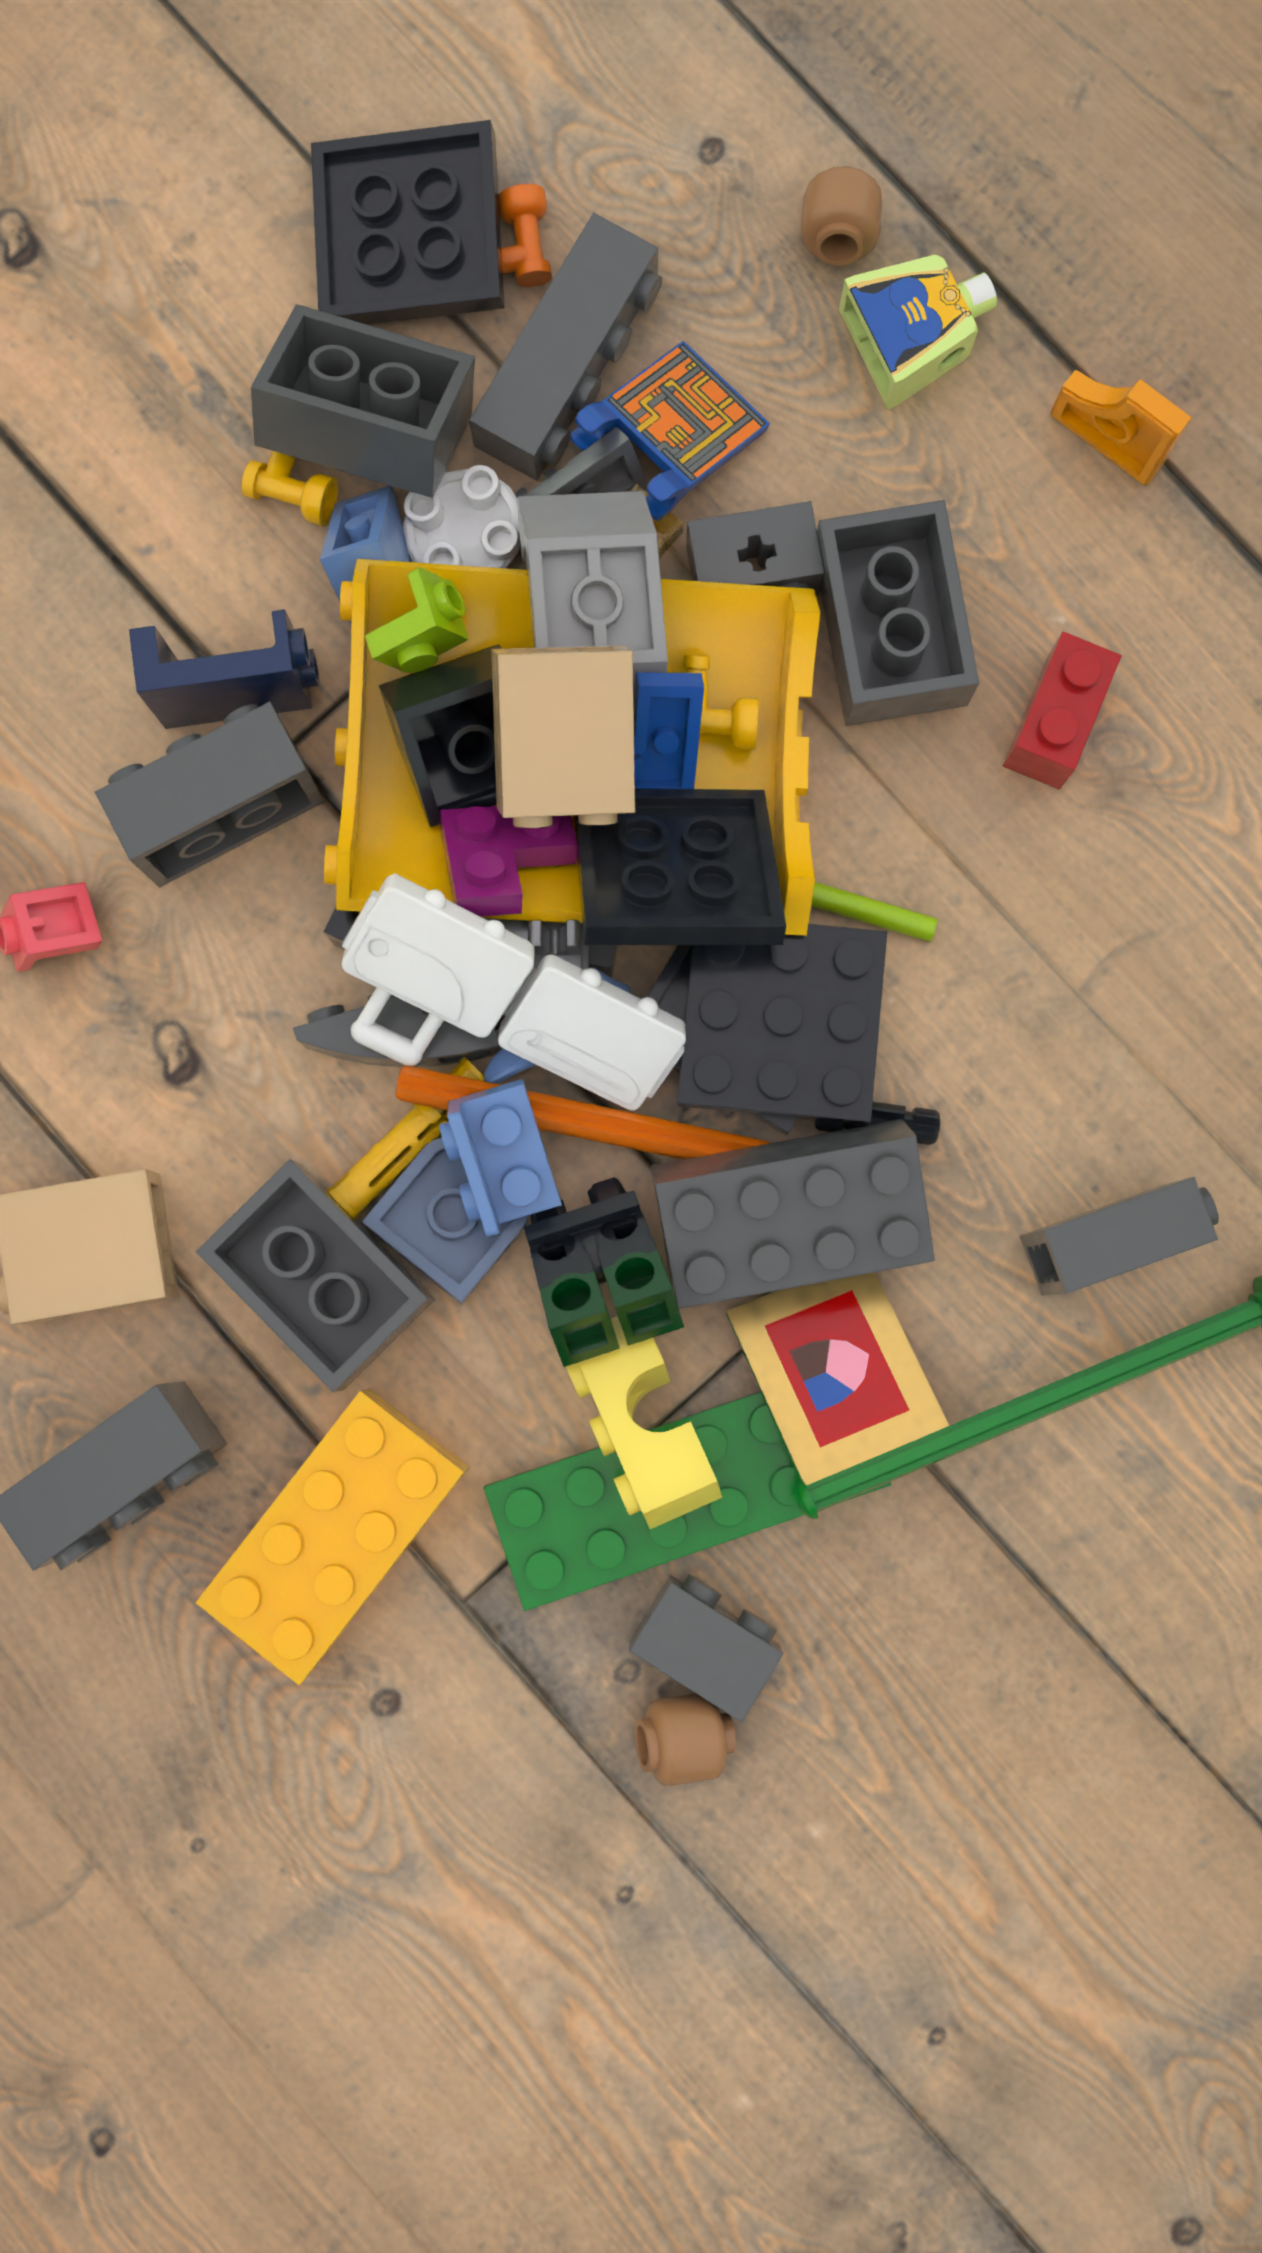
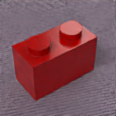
[1002,631,1122,790]

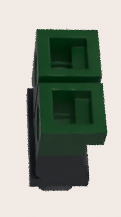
[523,1177,684,1367]

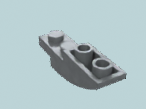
[293,994,505,1067]

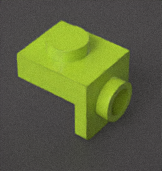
[365,567,469,673]

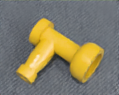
[241,451,339,527]
[684,655,759,749]

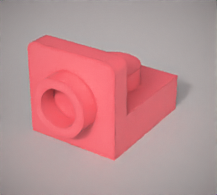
[0,882,102,972]

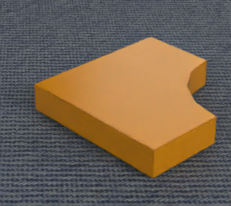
[1050,370,1192,486]

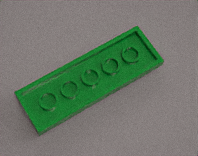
[483,1391,892,1612]

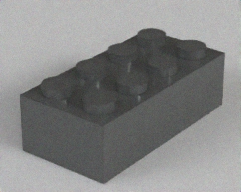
[651,1119,935,1309]

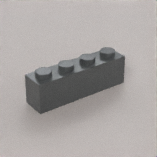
[469,212,662,481]

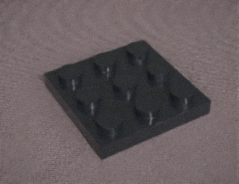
[311,120,505,325]
[574,789,786,945]
[677,924,888,1125]

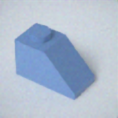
[320,485,411,625]

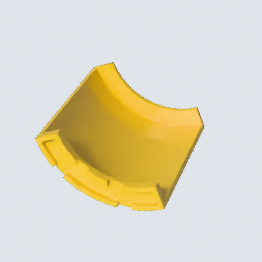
[324,559,821,936]

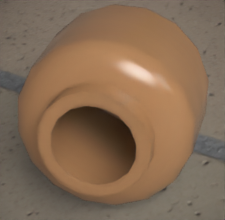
[801,166,882,266]
[635,1694,736,1786]

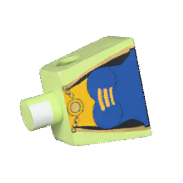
[839,255,997,410]

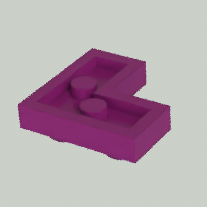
[440,806,578,917]

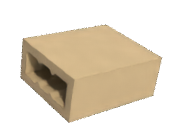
[491,645,635,828]
[0,1169,179,1325]

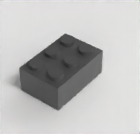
[251,304,475,498]
[817,500,979,726]
[95,702,325,888]
[196,1159,435,1393]
[0,1381,227,1571]

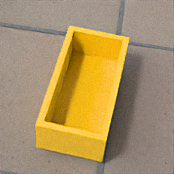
[195,1389,470,1685]

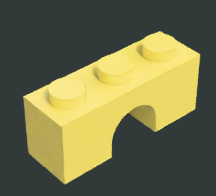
[566,1316,722,1529]

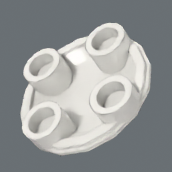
[403,465,521,568]

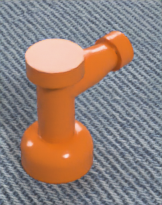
[499,184,552,287]

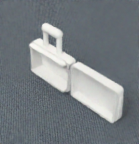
[342,873,686,1110]

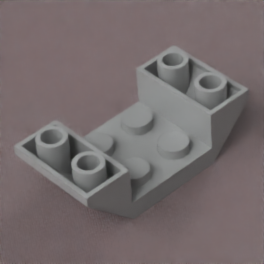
[517,491,668,710]

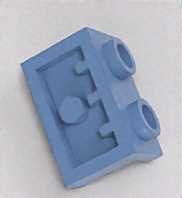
[439,1079,562,1237]

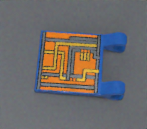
[570,341,770,521]

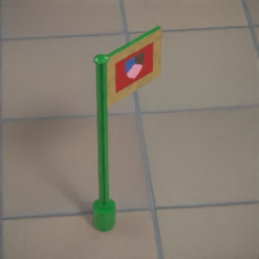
[726,1272,1262,1519]

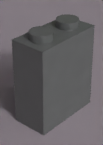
[1020,1177,1219,1296]

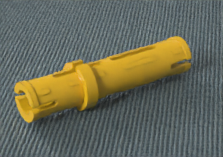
[326,1057,484,1219]

